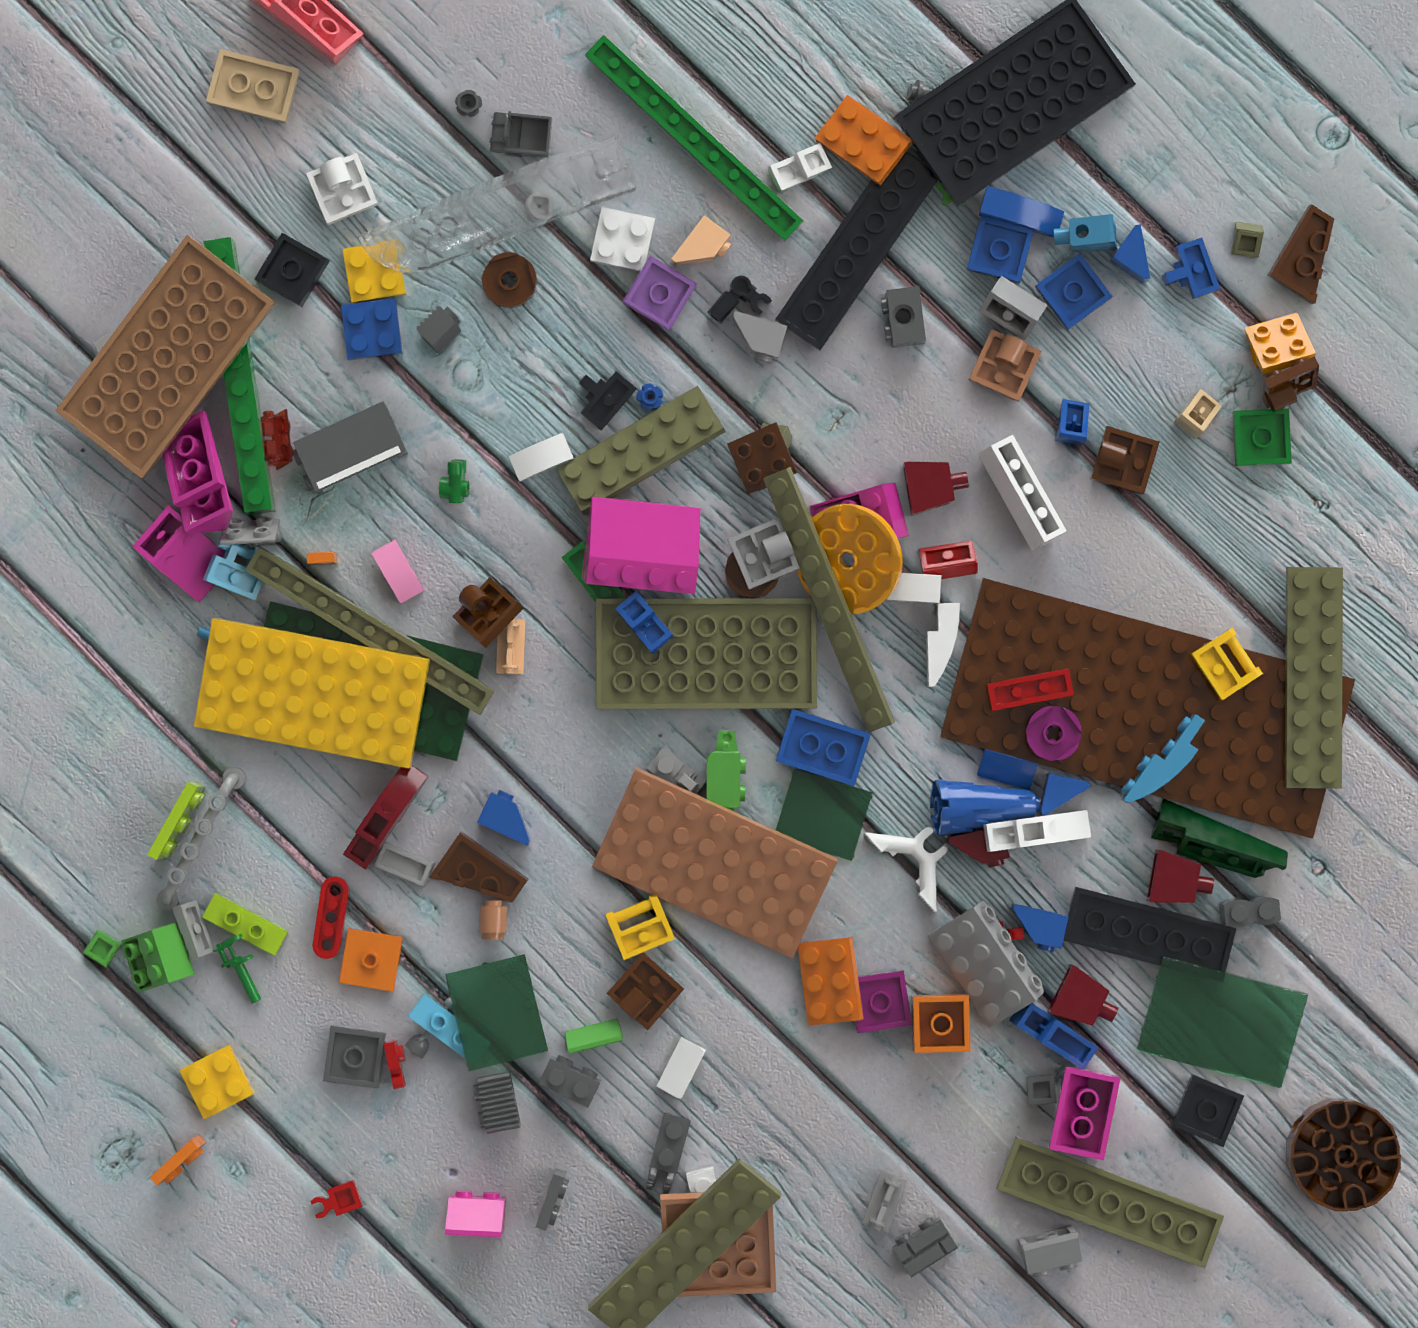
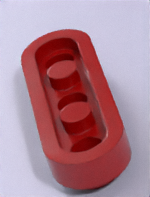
[312,876,350,959]

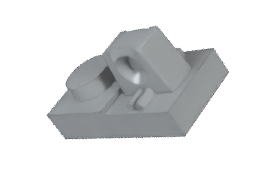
[647,746,707,794]
[172,900,214,960]

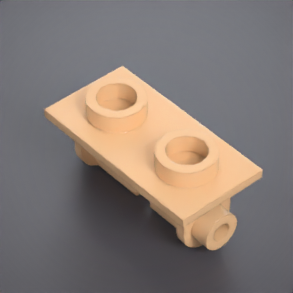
[496,618,525,674]

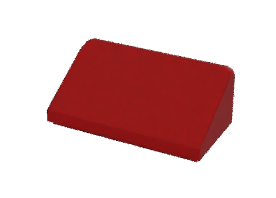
[919,540,978,579]

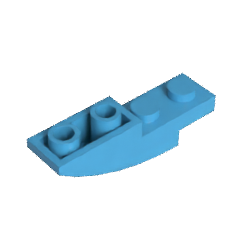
[1121,714,1205,803]

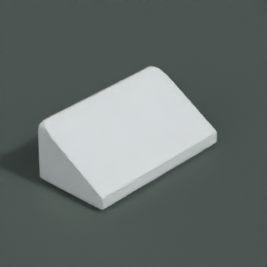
[657,1037,706,1100]

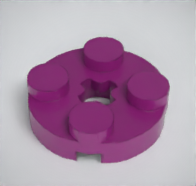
[1025,706,1081,761]

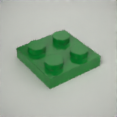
[1233,408,1292,466]

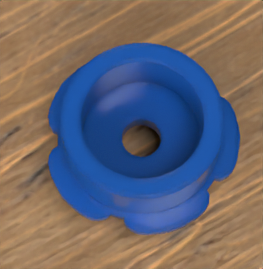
[636,383,663,410]

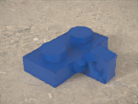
[1162,237,1220,299]

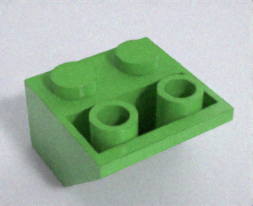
[121,922,195,993]

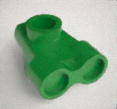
[439,459,470,503]

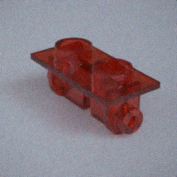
[261,409,293,470]

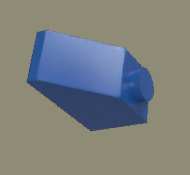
[477,790,531,846]
[1011,903,1069,952]

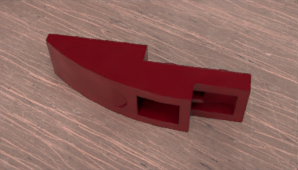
[343,765,429,870]

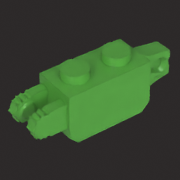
[707,730,746,811]

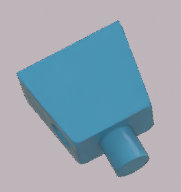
[1054,214,1117,252]

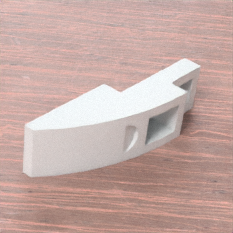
[983,810,1091,852]

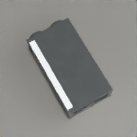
[292,402,408,495]

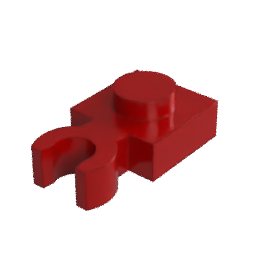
[384,1040,406,1090]
[310,1180,363,1218]

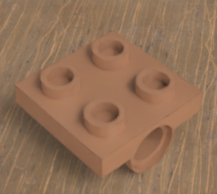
[969,329,1042,402]

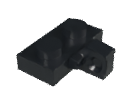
[579,371,637,431]

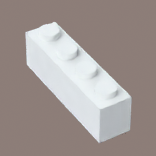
[978,435,1066,551]

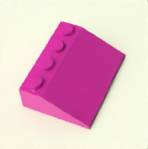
[582,496,701,594]

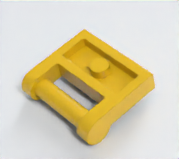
[1191,627,1263,700]
[605,894,675,960]

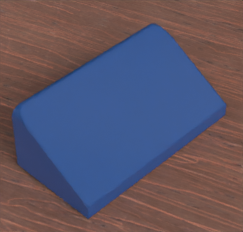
[977,749,1038,790]

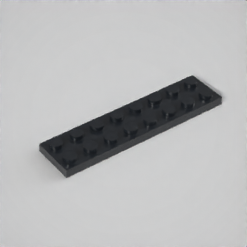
[775,147,938,351]

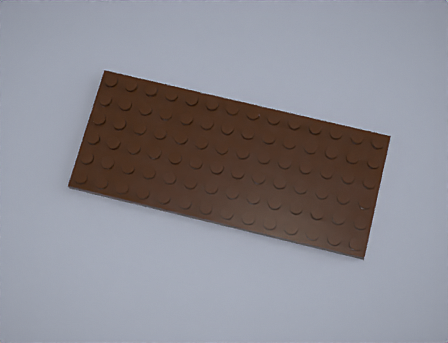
[940,578,1355,838]

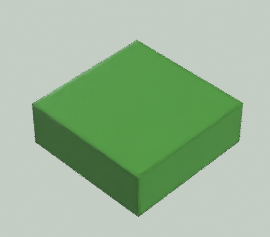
[83,929,122,968]

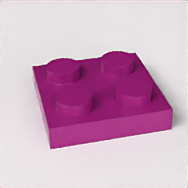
[855,970,912,1033]

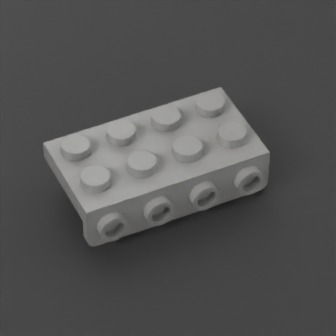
[928,901,1044,1028]

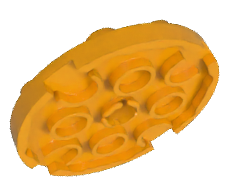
[797,504,903,614]

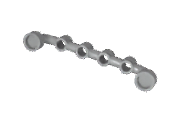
[156,767,246,911]

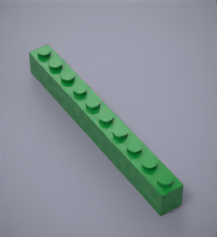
[203,237,276,515]

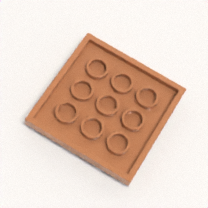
[660,1192,776,1297]

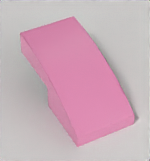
[372,539,424,604]

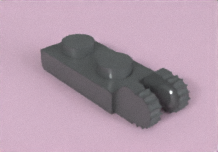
[646,1113,691,1194]

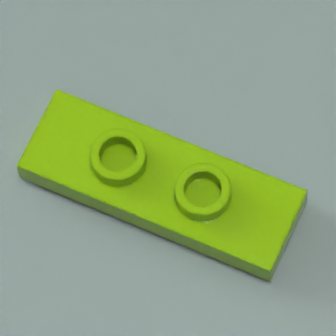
[202,893,289,956]

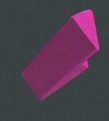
[163,410,233,534]

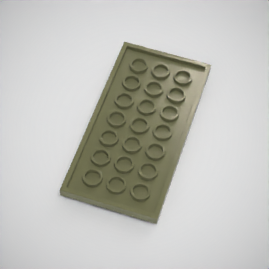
[596,598,817,709]

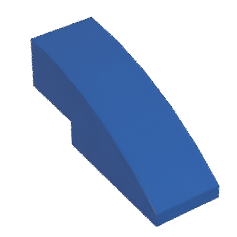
[979,186,1064,238]
[1009,1003,1099,1069]

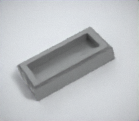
[373,842,435,888]

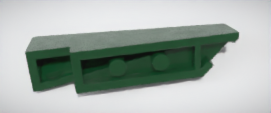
[1151,799,1288,878]

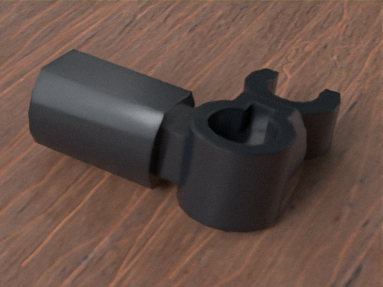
[707,275,772,324]

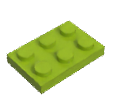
[147,782,206,860]

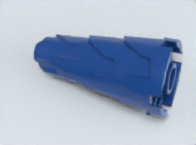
[930,780,1041,836]

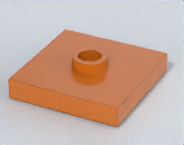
[339,928,403,992]

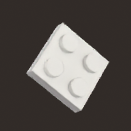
[590,207,655,272]

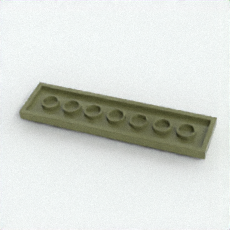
[1285,567,1343,789]
[996,1136,1224,1268]
[588,1158,781,1328]

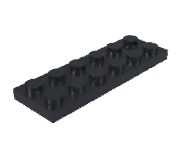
[1063,887,1237,982]

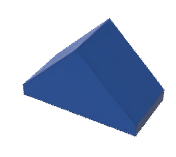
[1110,224,1150,283]
[1055,399,1089,446]
[1039,773,1091,816]

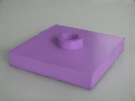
[622,255,697,331]

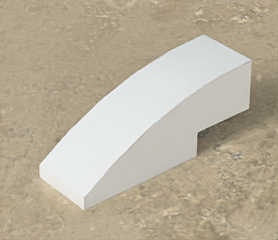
[886,573,941,604]
[926,603,960,687]

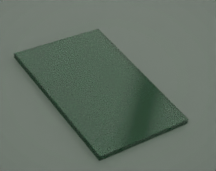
[1136,956,1308,1088]

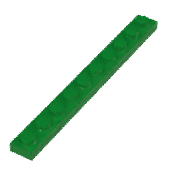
[585,35,804,242]

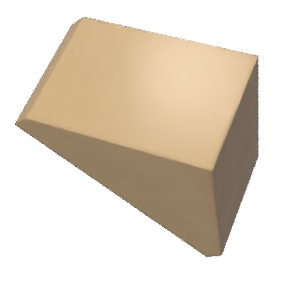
[1174,389,1222,439]

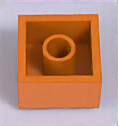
[911,994,970,1053]

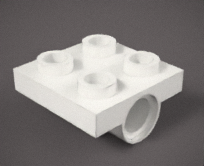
[306,153,379,225]

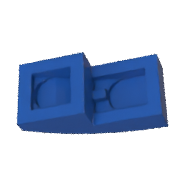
[615,591,674,654]

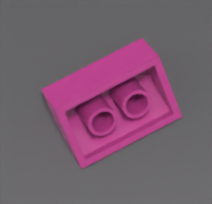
[1049,1067,1121,1161]

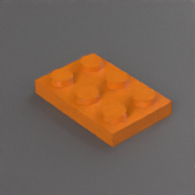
[815,95,912,186]
[798,937,864,1026]

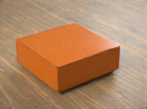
[307,551,338,566]

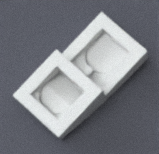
[768,143,832,193]
[509,433,573,481]

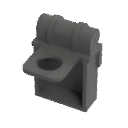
[489,111,552,158]

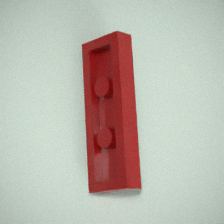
[986,668,1074,711]

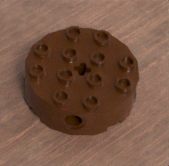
[1286,1099,1401,1212]

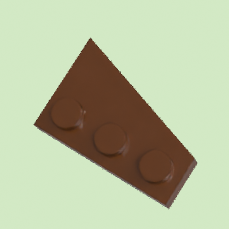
[1267,204,1334,304]
[429,831,529,903]

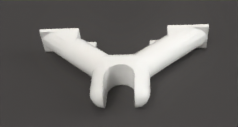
[864,827,948,912]

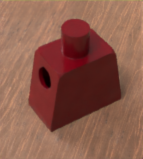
[903,462,969,516]
[1146,849,1214,903]
[1047,964,1119,1026]

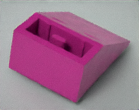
[810,483,909,554]
[132,505,236,603]

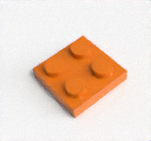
[149,1134,206,1186]

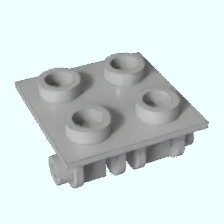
[219,516,281,547]

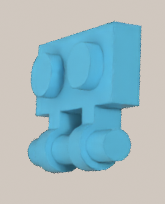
[203,537,263,600]

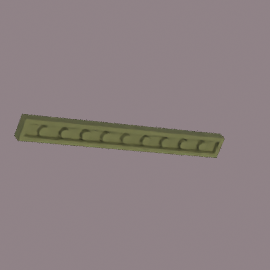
[763,467,895,733]
[245,546,495,715]

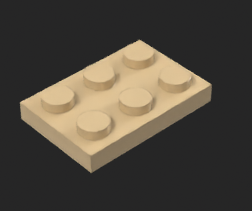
[206,49,300,124]

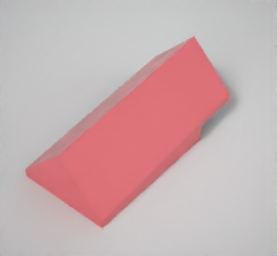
[251,0,364,65]

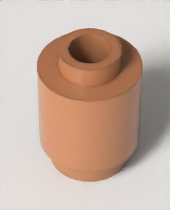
[479,900,507,940]

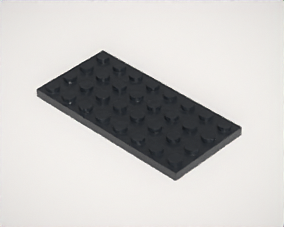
[894,0,1136,207]

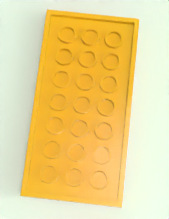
[194,618,430,768]

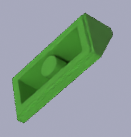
[565,1019,623,1054]

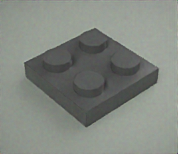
[323,1025,386,1088]
[536,1168,569,1231]

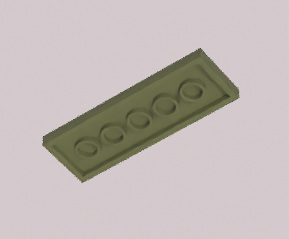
[556,386,726,515]

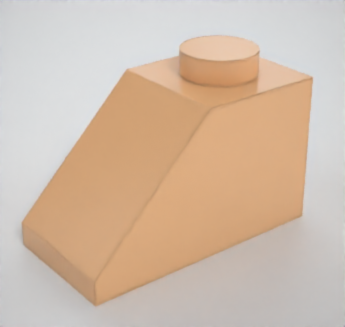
[671,215,732,266]

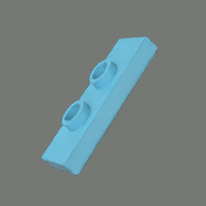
[407,993,490,1065]

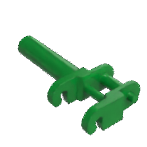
[213,933,261,1004]

